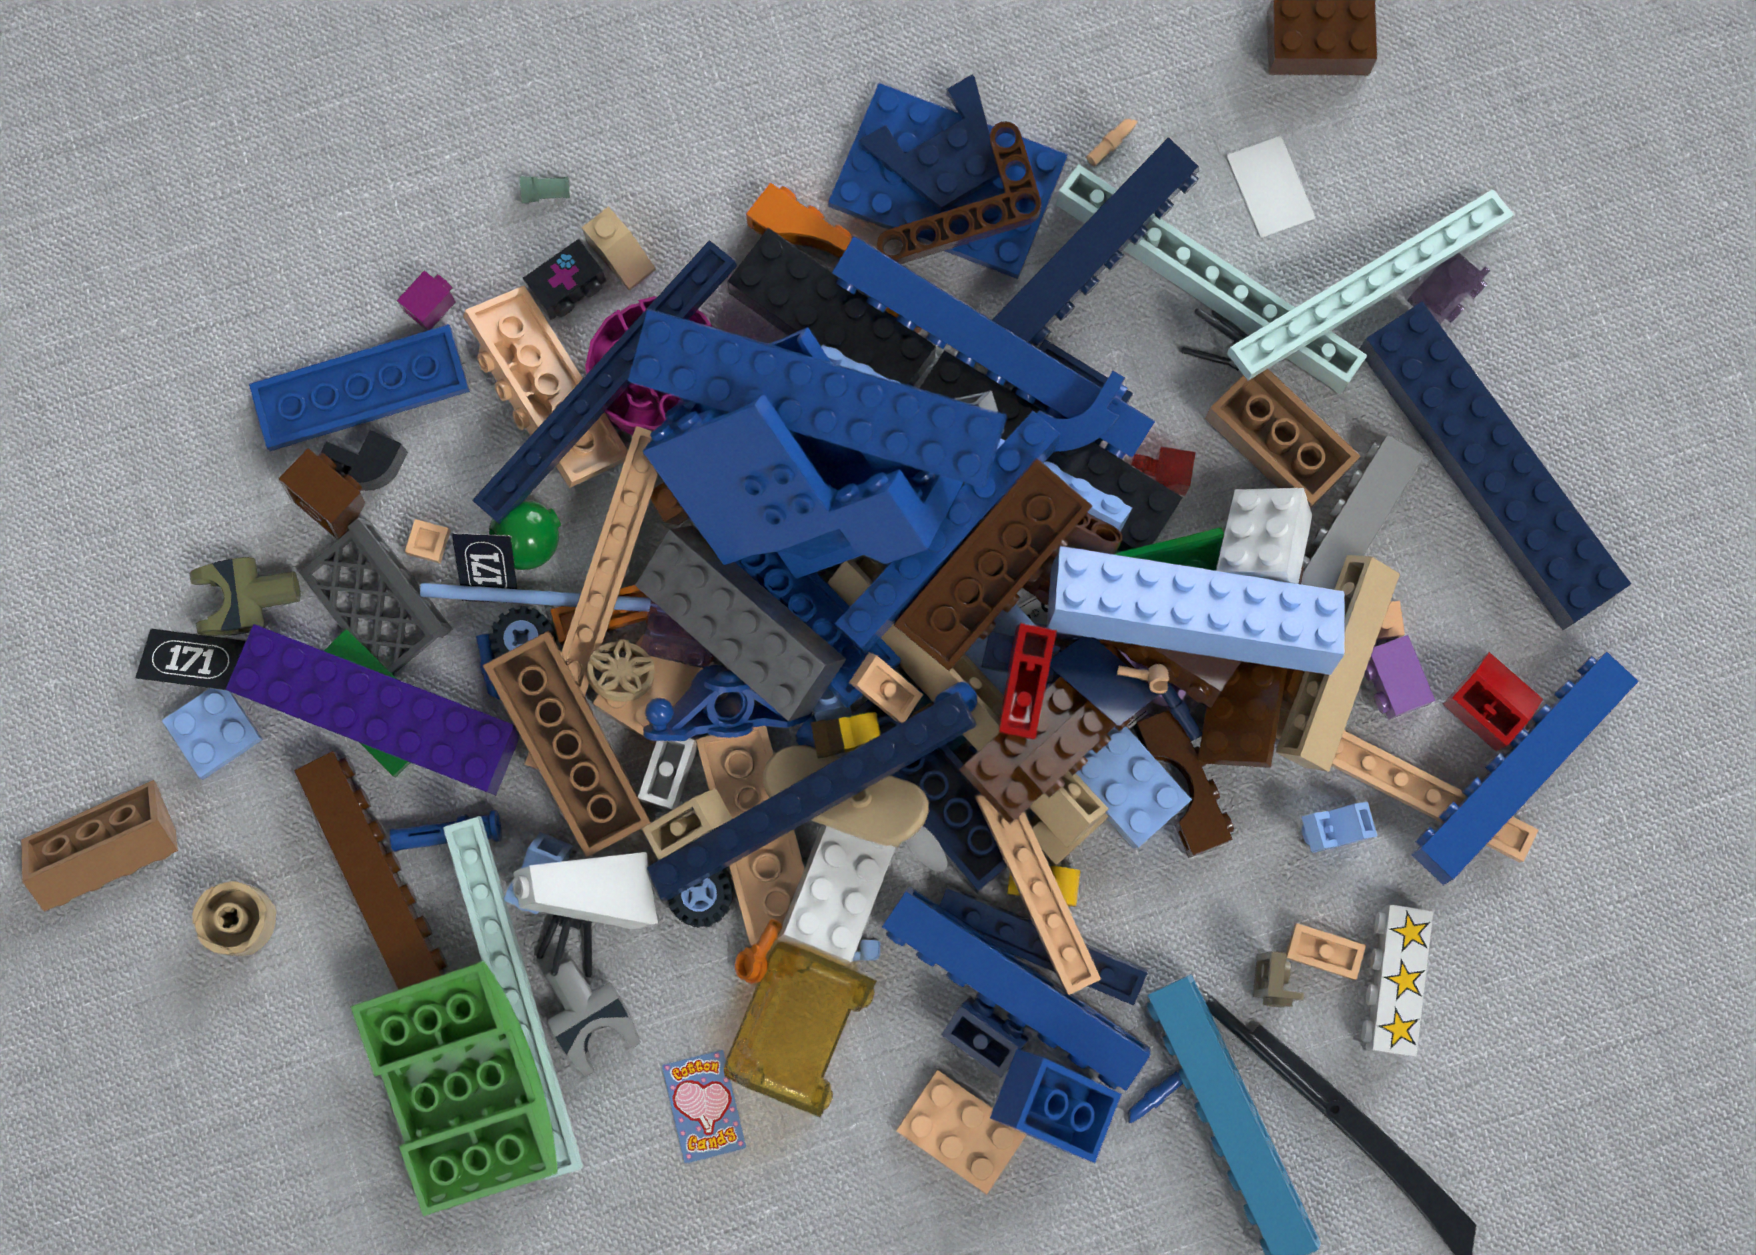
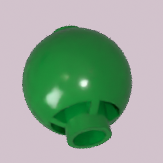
[489,500,561,570]

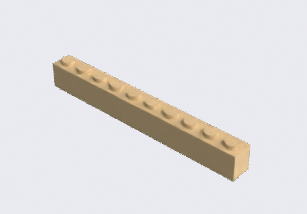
[827,555,1109,848]

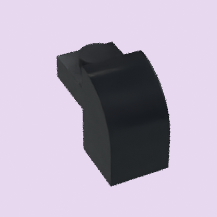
[321,430,408,491]

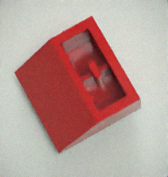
[1442,652,1543,751]

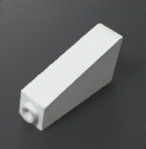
[513,852,658,929]

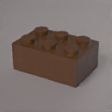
[1267,0,1377,75]

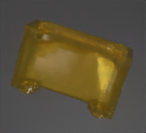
[724,942,877,1118]

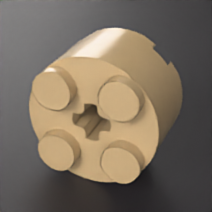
[192,881,276,956]

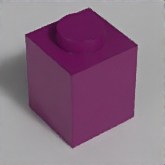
[396,270,456,331]

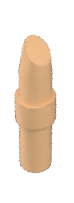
[1086,119,1138,166]

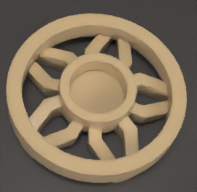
[587,640,655,702]

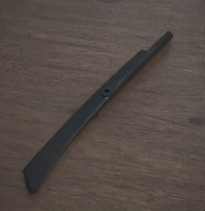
[1206,996,1477,1255]

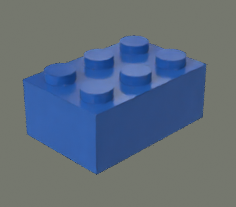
[990,1049,1122,1163]

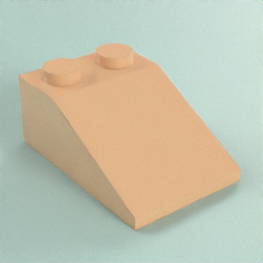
[593,620,714,746]

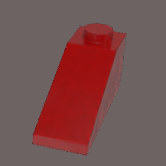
[998,623,1057,740]

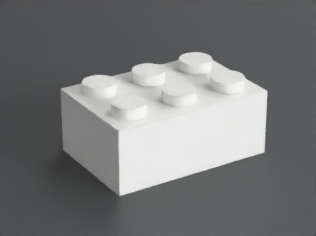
[1216,488,1312,584]

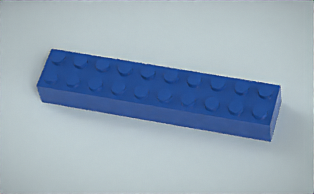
[628,310,1007,488]

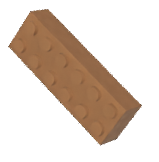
[483,631,651,858]

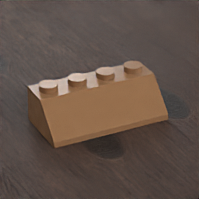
[21,780,178,912]

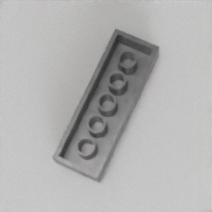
[635,525,846,721]

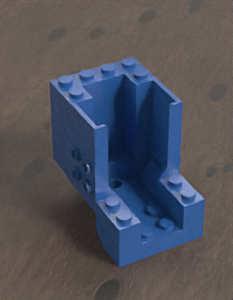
[643,328,964,579]

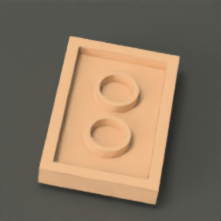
[896,1070,1026,1194]

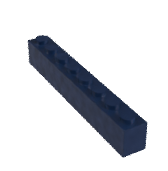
[992,137,1200,346]

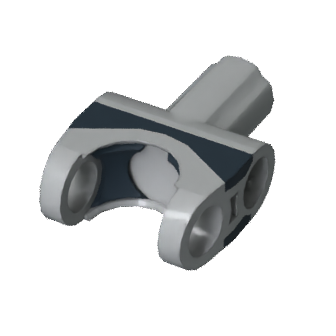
[545,960,641,1077]

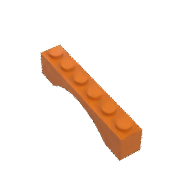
[746,182,922,333]

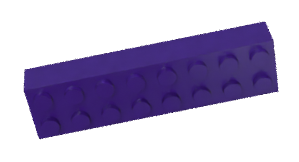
[226,624,521,796]

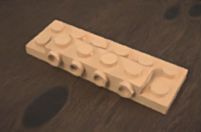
[463,285,628,488]

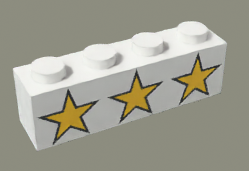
[1362,905,1433,1057]

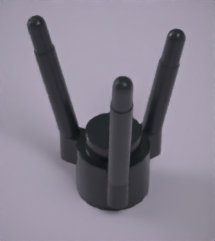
[1181,308,1249,371]
[536,914,592,978]

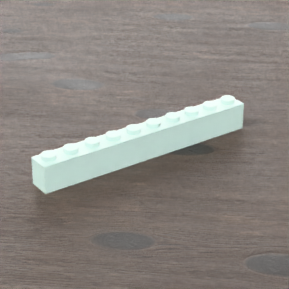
[1056,164,1368,394]

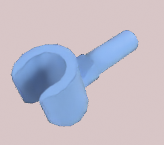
[831,940,880,966]

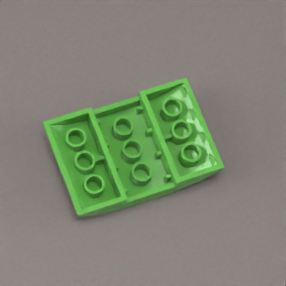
[351,961,558,1216]

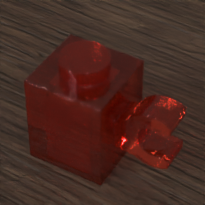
[1131,446,1196,496]

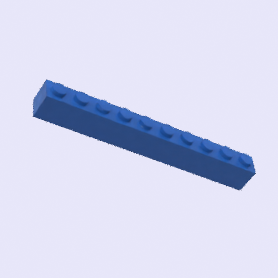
[832,237,1155,459]

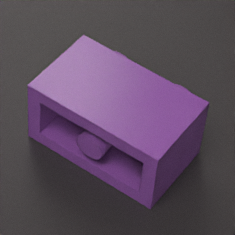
[1364,635,1435,720]

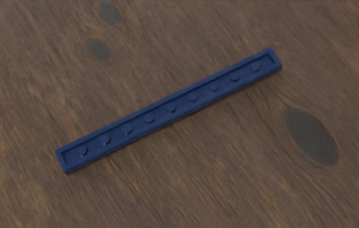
[472,240,737,524]
[647,691,977,901]

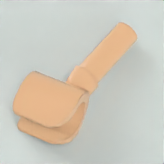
[1118,664,1169,694]

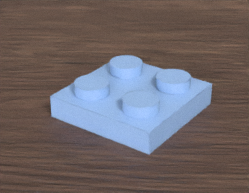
[162,688,263,780]

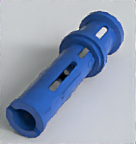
[390,810,502,852]

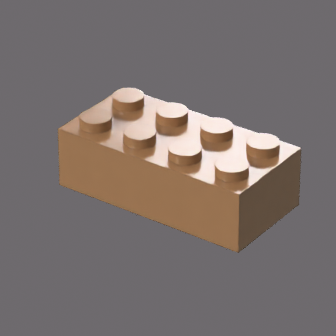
[1205,369,1361,509]

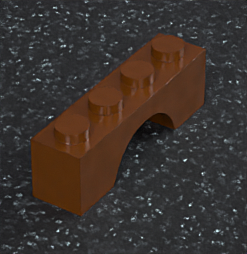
[1133,710,1234,858]

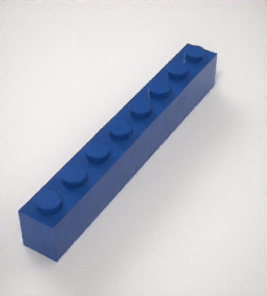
[835,411,1060,654]
[1412,652,1639,885]
[882,886,1151,1091]

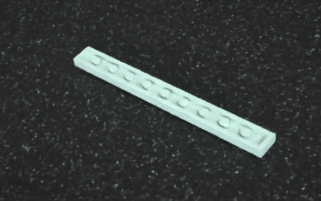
[1227,189,1514,380]
[443,816,583,1180]

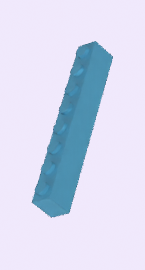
[1147,974,1321,1255]

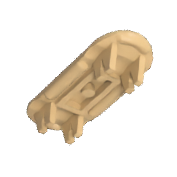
[763,745,929,848]

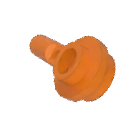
[735,919,783,983]

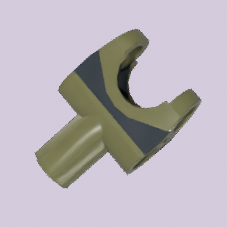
[189,557,301,636]

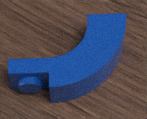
[1037,371,1128,451]

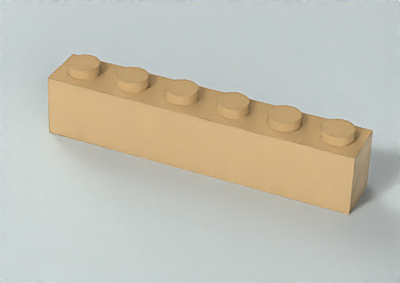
[1276,555,1400,772]

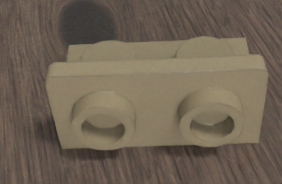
[1253,951,1304,1008]

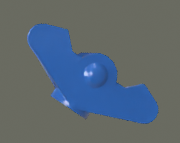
[643,665,812,741]

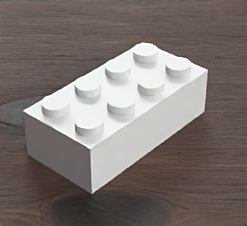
[777,824,896,966]

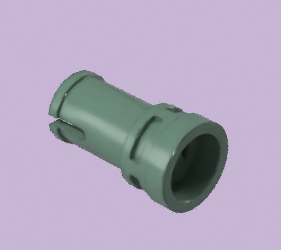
[520,176,570,204]

